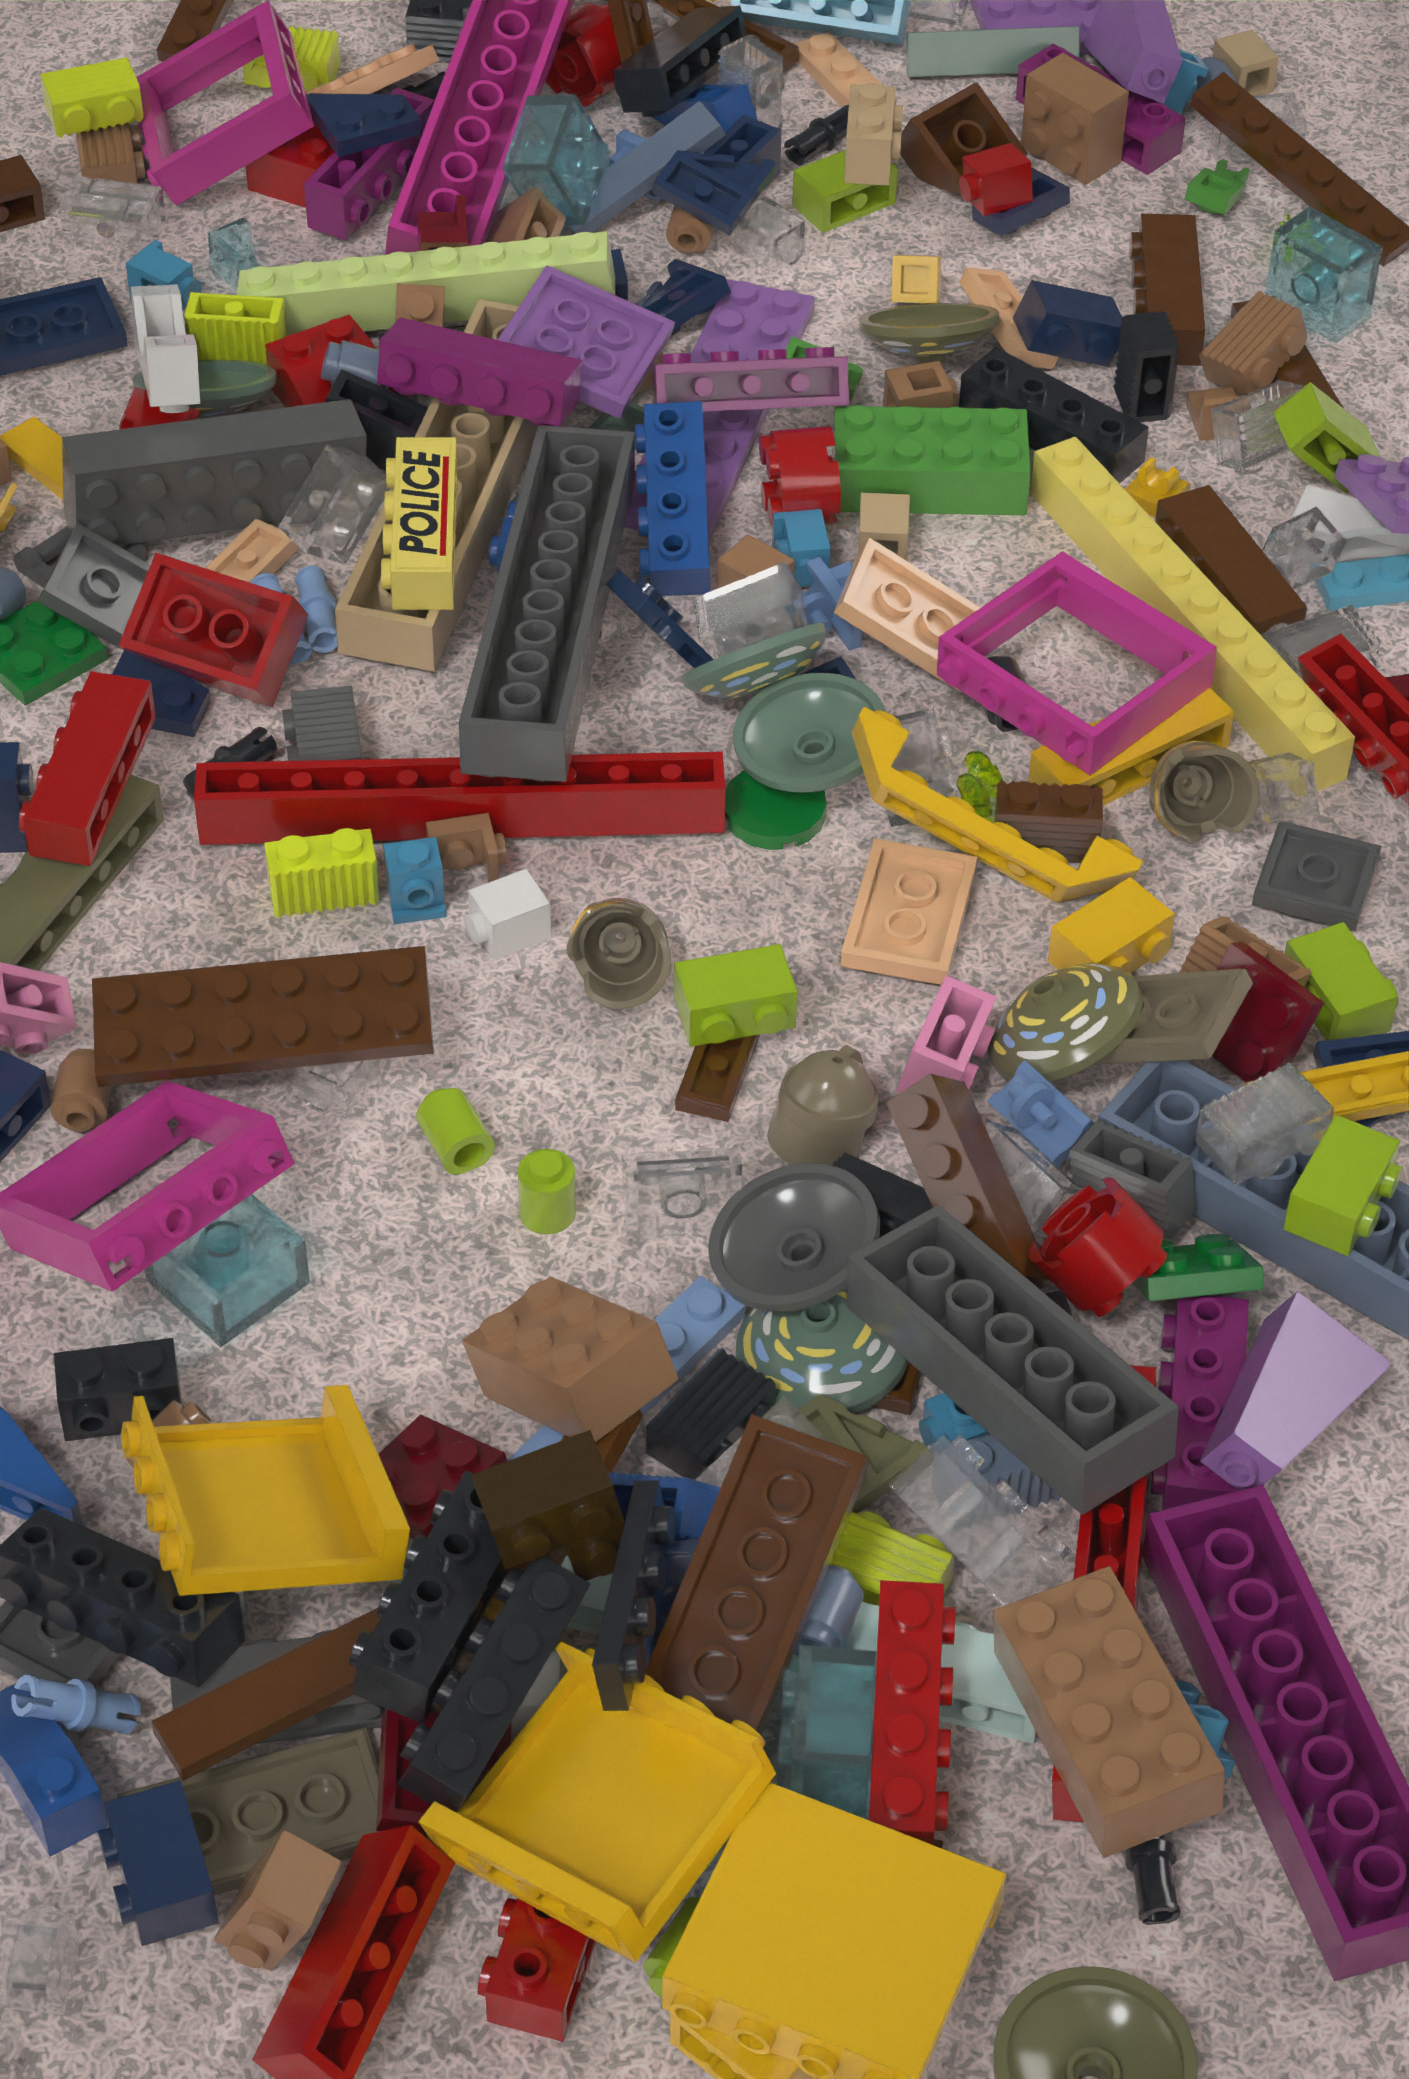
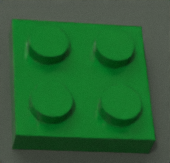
[0,601,108,706]
[1132,1234,1264,1301]

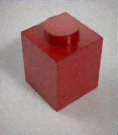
[959,143,1033,216]

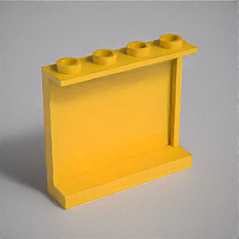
[121,1385,410,1596]
[418,1641,776,1963]
[662,1782,1007,2079]

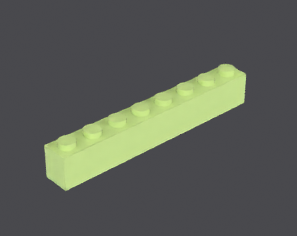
[237,231,615,336]

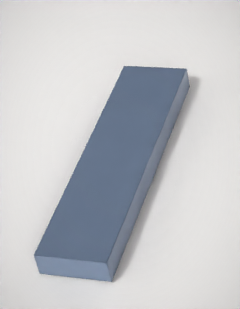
[555,101,726,234]

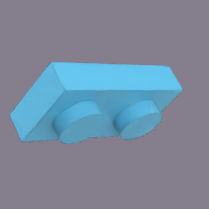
[1314,554,1409,612]

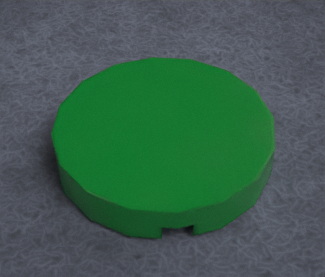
[725,770,827,850]

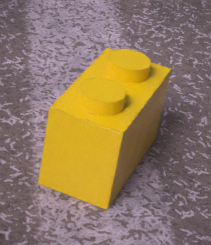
[1048,877,1175,973]

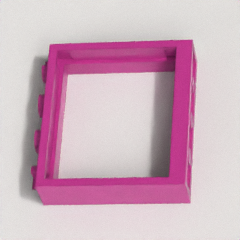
[137,0,314,206]
[937,551,1217,775]
[0,1080,295,1292]

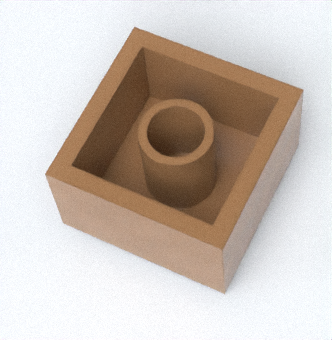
[1021,53,1129,185]

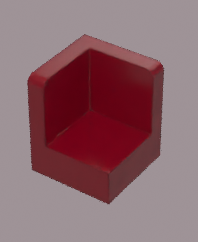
[417,195,468,251]

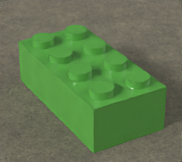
[833,405,1031,515]

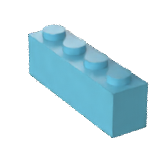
[731,0,911,45]

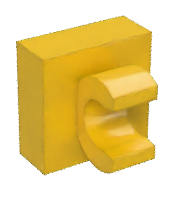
[892,254,941,304]
[1125,457,1190,518]

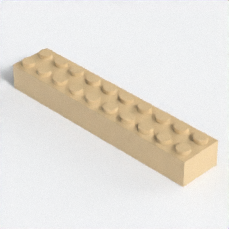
[335,299,538,672]

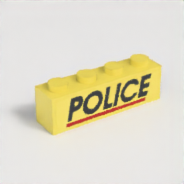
[381,437,458,610]

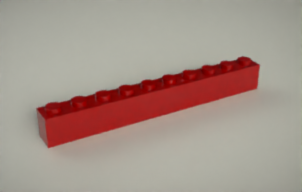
[194,751,725,845]

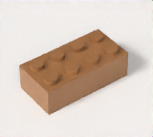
[993,1566,1225,1858]

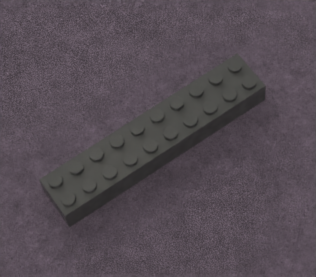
[459,425,635,782]

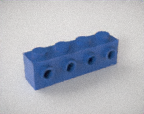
[635,401,711,596]

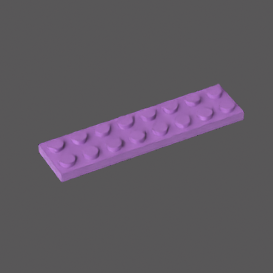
[625,279,815,543]

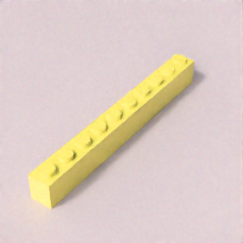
[1030,437,1355,796]

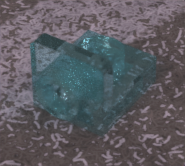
[207,218,257,292]

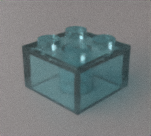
[502,94,610,225]
[1265,206,1383,344]
[145,1194,310,1347]
[777,1645,876,1819]

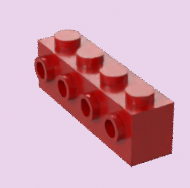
[1297,633,1409,806]
[19,671,156,866]
[869,1580,956,1845]
[252,1825,455,2079]
[477,1897,596,2042]

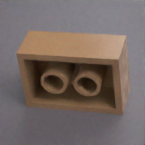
[461,1276,679,1442]

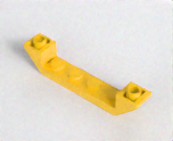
[852,706,1143,903]

